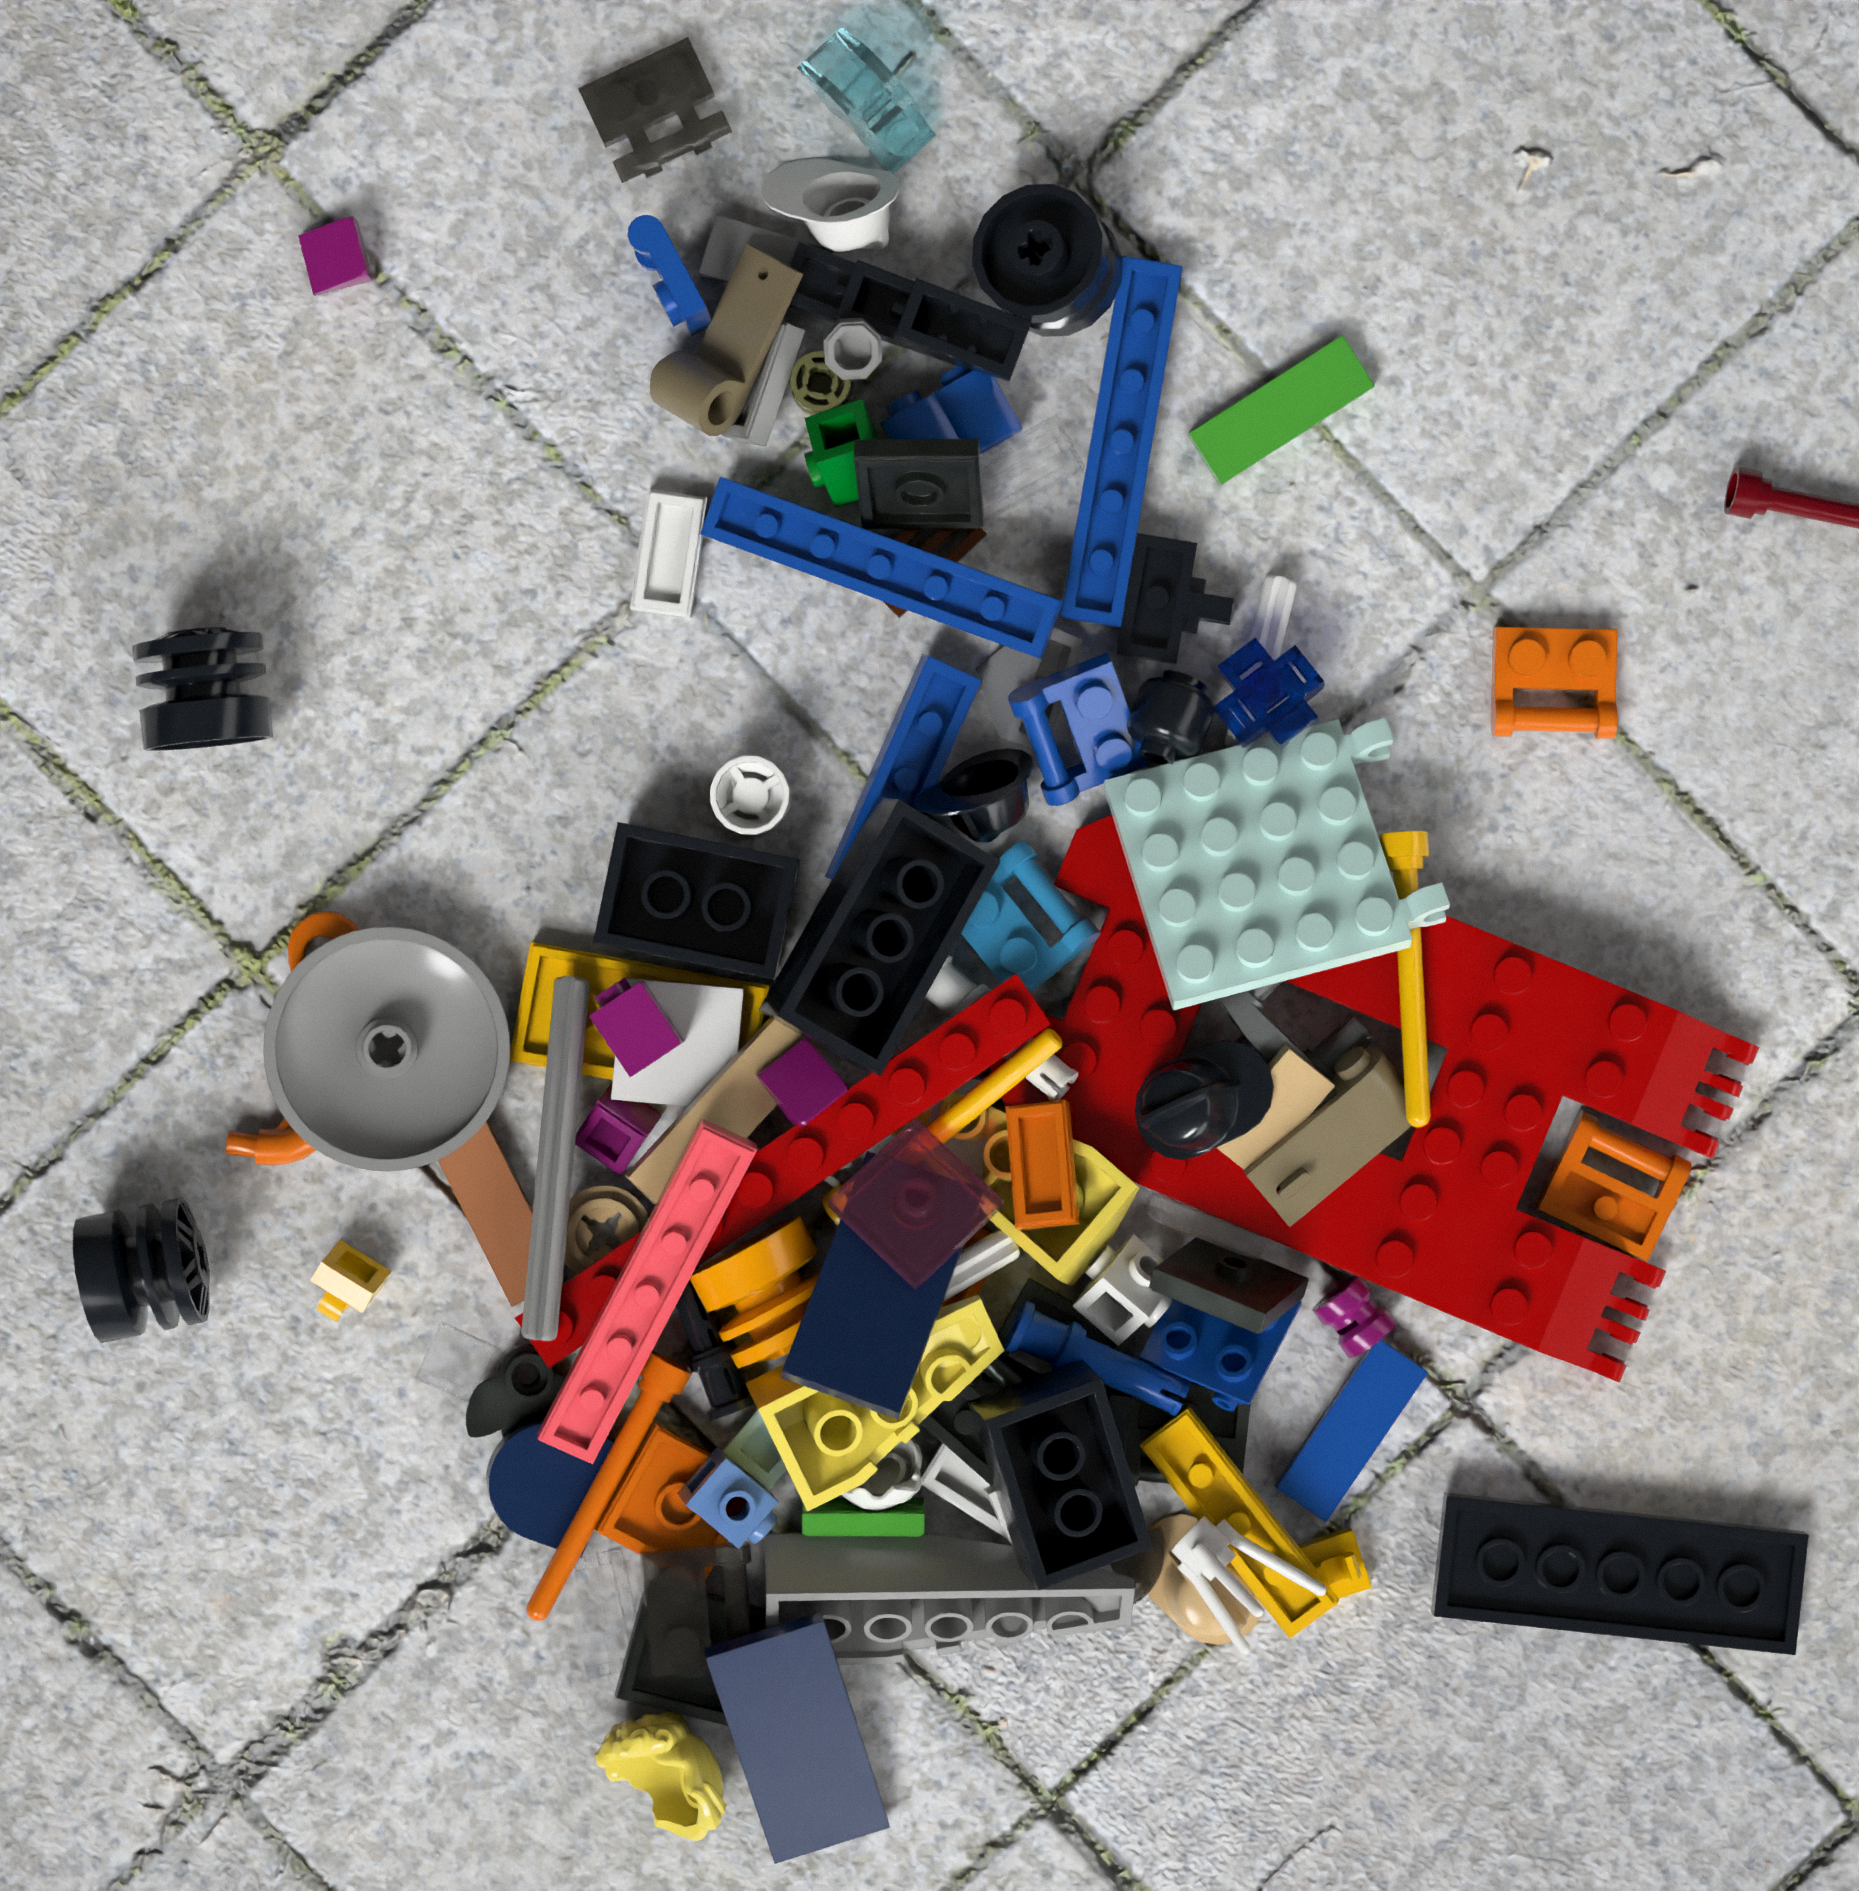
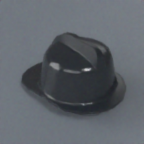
[914,748,1034,842]
[1135,1041,1274,1160]

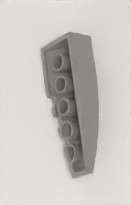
[765,1531,1135,1665]

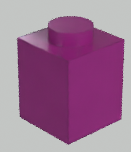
[589,978,685,1077]

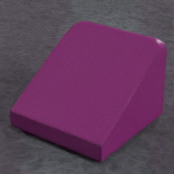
[298,216,373,296]
[756,1038,849,1126]
[575,1082,661,1176]

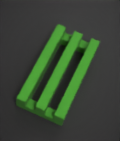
[802,1497,925,1537]

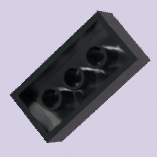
[759,797,1001,1076]

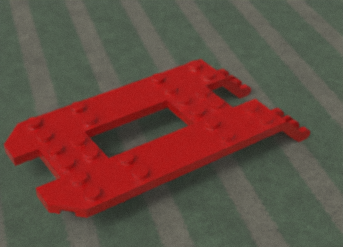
[989,815,1760,1382]

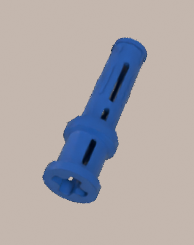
[1004,1300,1190,1416]

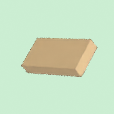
[1217,1044,1335,1170]

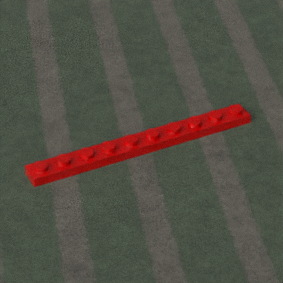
[515,973,1053,1368]

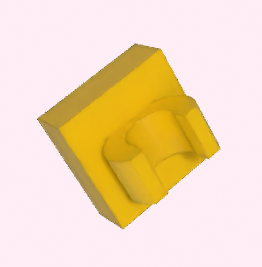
[310,1239,391,1322]
[1298,1527,1372,1599]

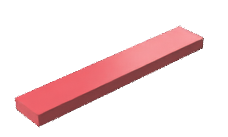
[537,1118,757,1464]

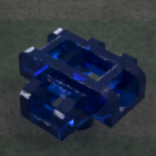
[1213,637,1325,750]

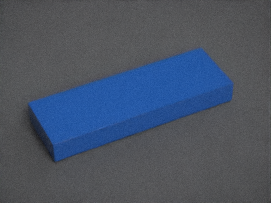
[1274,1340,1428,1522]

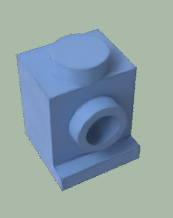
[677,1447,778,1549]

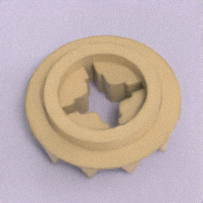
[564,1185,650,1275]

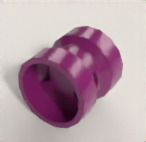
[1312,1275,1397,1358]

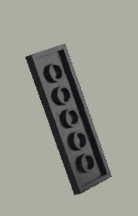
[1431,1493,1809,1655]

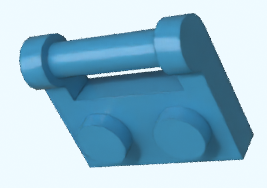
[961,840,1101,992]

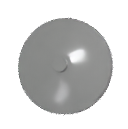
[263,927,510,1172]

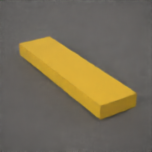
[1139,1405,1339,1639]

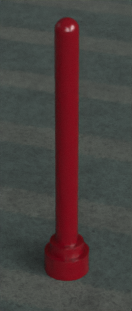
[1724,466,1859,529]

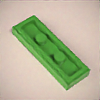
[1188,335,1375,486]

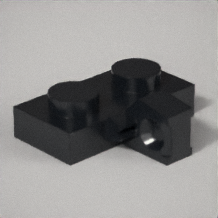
[1116,533,1234,665]

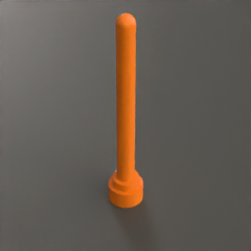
[526,1351,692,1621]

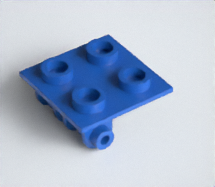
[1139,1298,1302,1411]

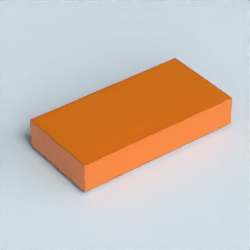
[1005,1100,1080,1230]

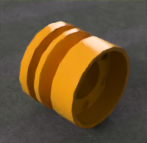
[690,1216,819,1369]

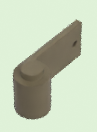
[650,243,803,436]
[1243,1046,1411,1227]

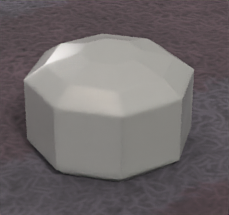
[823,318,882,380]

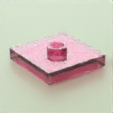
[828,1118,1004,1290]

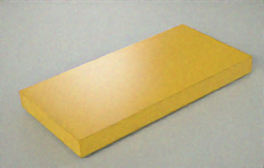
[510,941,770,1080]

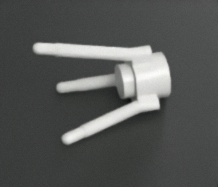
[1171,1516,1327,1654]

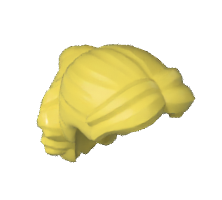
[595,1711,727,1841]

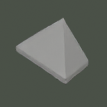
[976,628,1083,750]

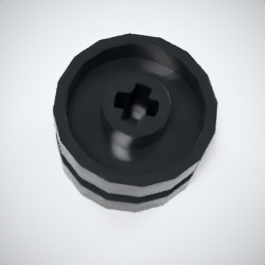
[972,184,1122,337]

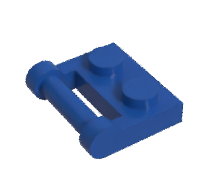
[628,215,711,336]
[1008,653,1149,806]

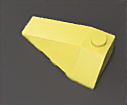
[892,1091,1140,1287]
[745,1295,1004,1512]

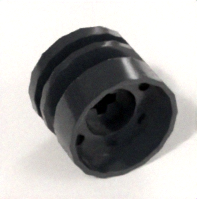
[132,627,273,751]
[73,1197,210,1343]

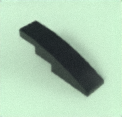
[789,241,1032,381]

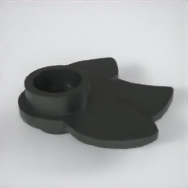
[465,1344,565,1438]

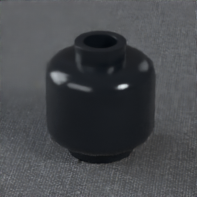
[1127,670,1215,765]

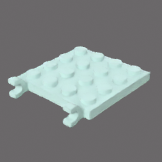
[1104,718,1450,1010]

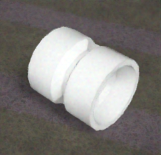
[710,756,791,836]

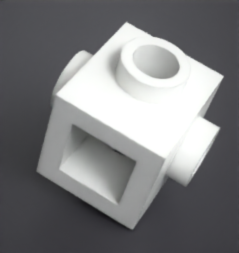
[1073,1234,1173,1346]

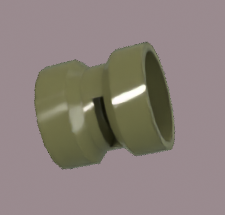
[790,351,851,416]

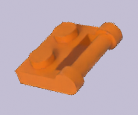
[1491,627,1618,739]
[1535,1110,1692,1262]

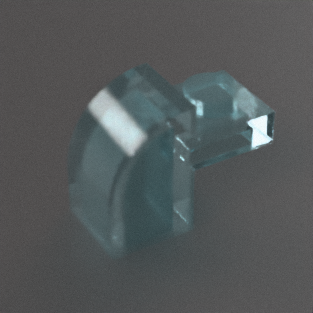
[797,27,936,174]

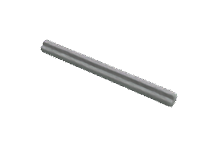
[521,976,590,1341]

